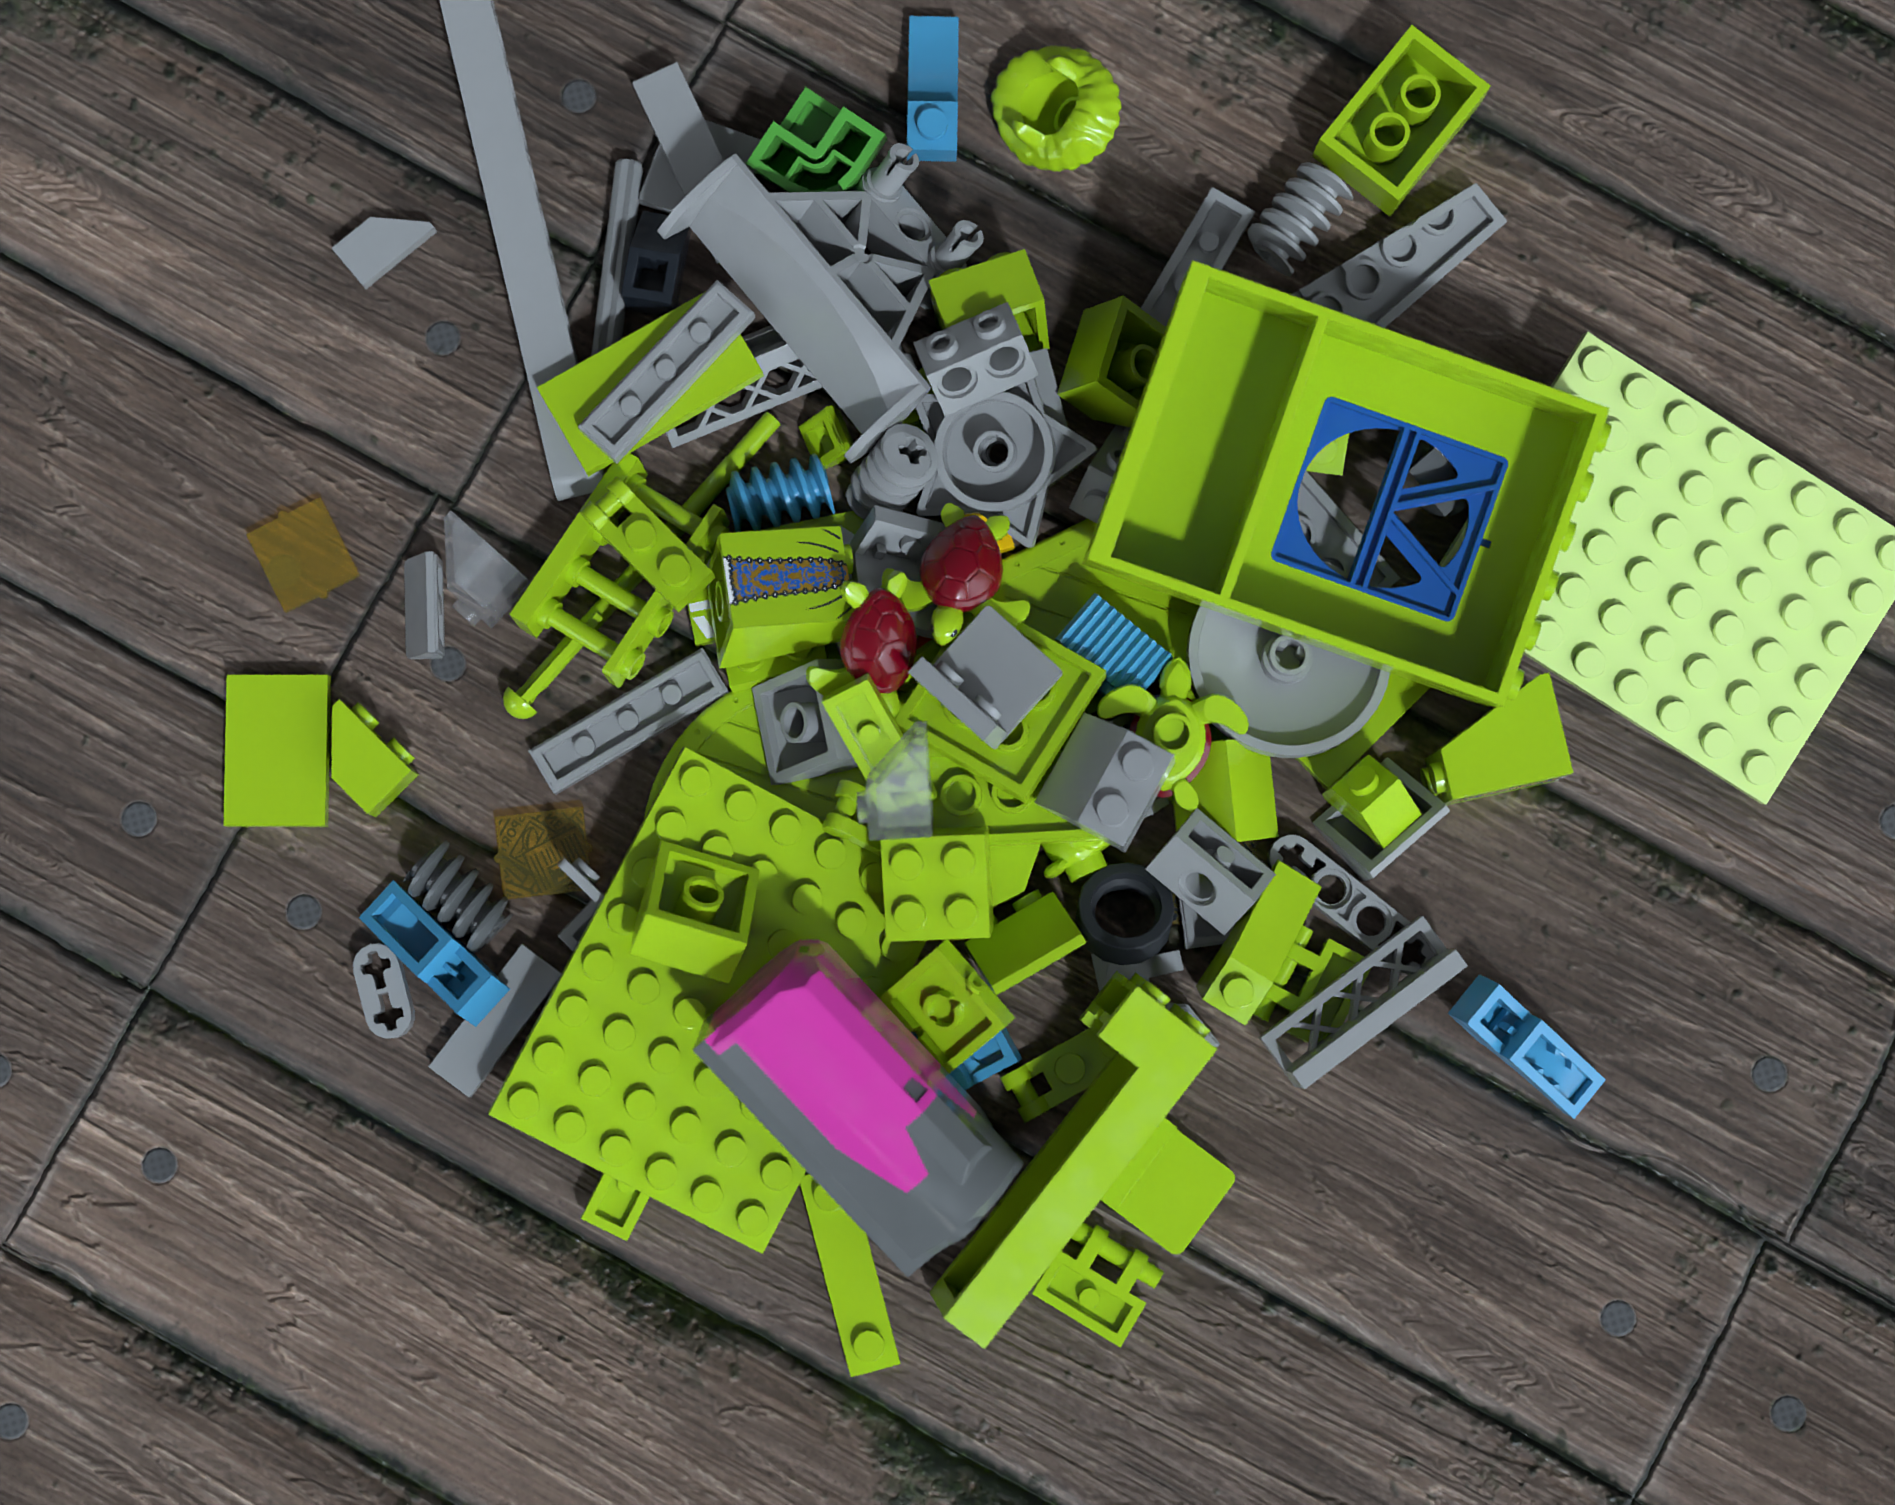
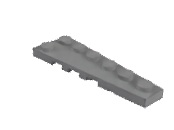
[1291,183,1507,328]

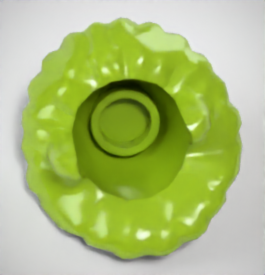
[991,45,1122,172]

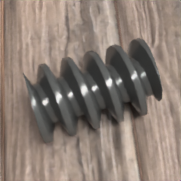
[403,840,514,953]

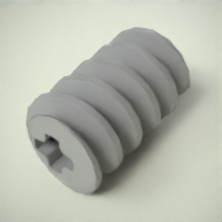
[1247,162,1353,277]
[845,424,938,520]

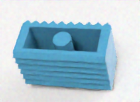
[1055,593,1173,698]

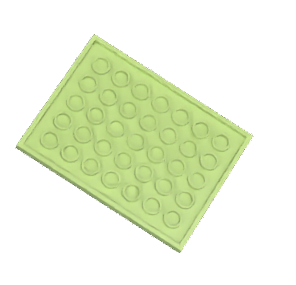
[1439,332,1895,805]

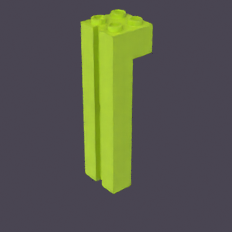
[929,971,1217,1349]

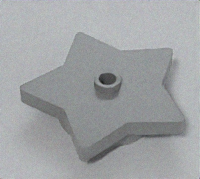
[915,378,1098,548]

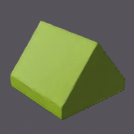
[799,405,854,469]

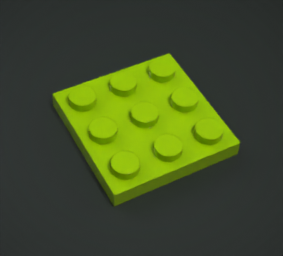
[895,611,1107,804]

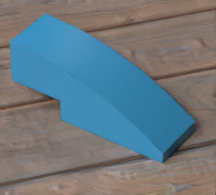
[359,880,510,1027]

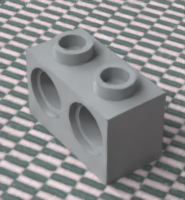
[913,302,1039,417]

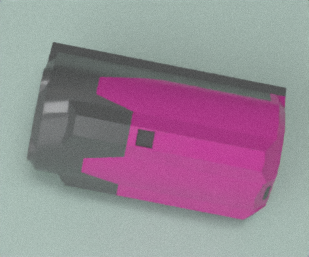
[693,940,1024,1277]

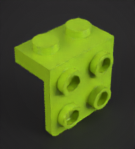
[1101,1118,1235,1255]

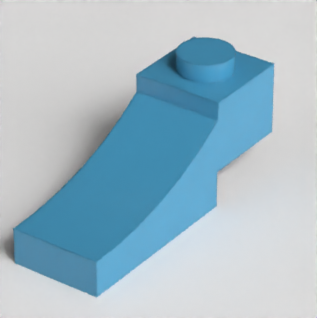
[907,16,959,162]
[1448,974,1606,1119]

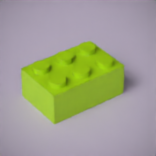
[1312,25,1491,216]

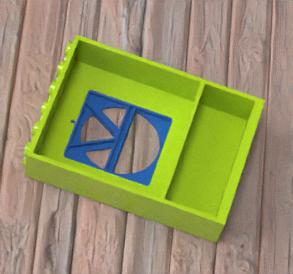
[1082,261,1612,707]

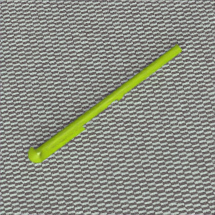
[503,412,781,719]

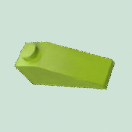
[1196,859,1322,1026]

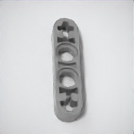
[1267,835,1435,976]

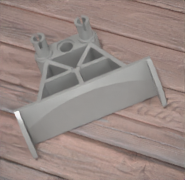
[657,143,984,463]

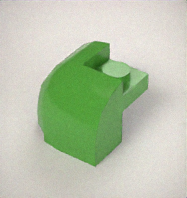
[746,87,888,192]

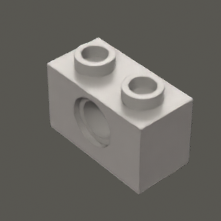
[1146,808,1276,935]

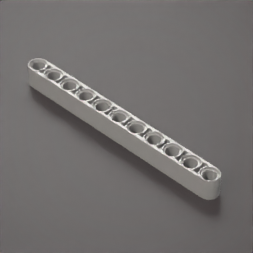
[439,0,604,501]

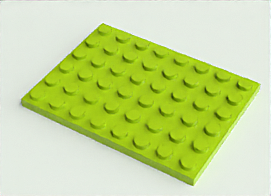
[488,747,927,1254]

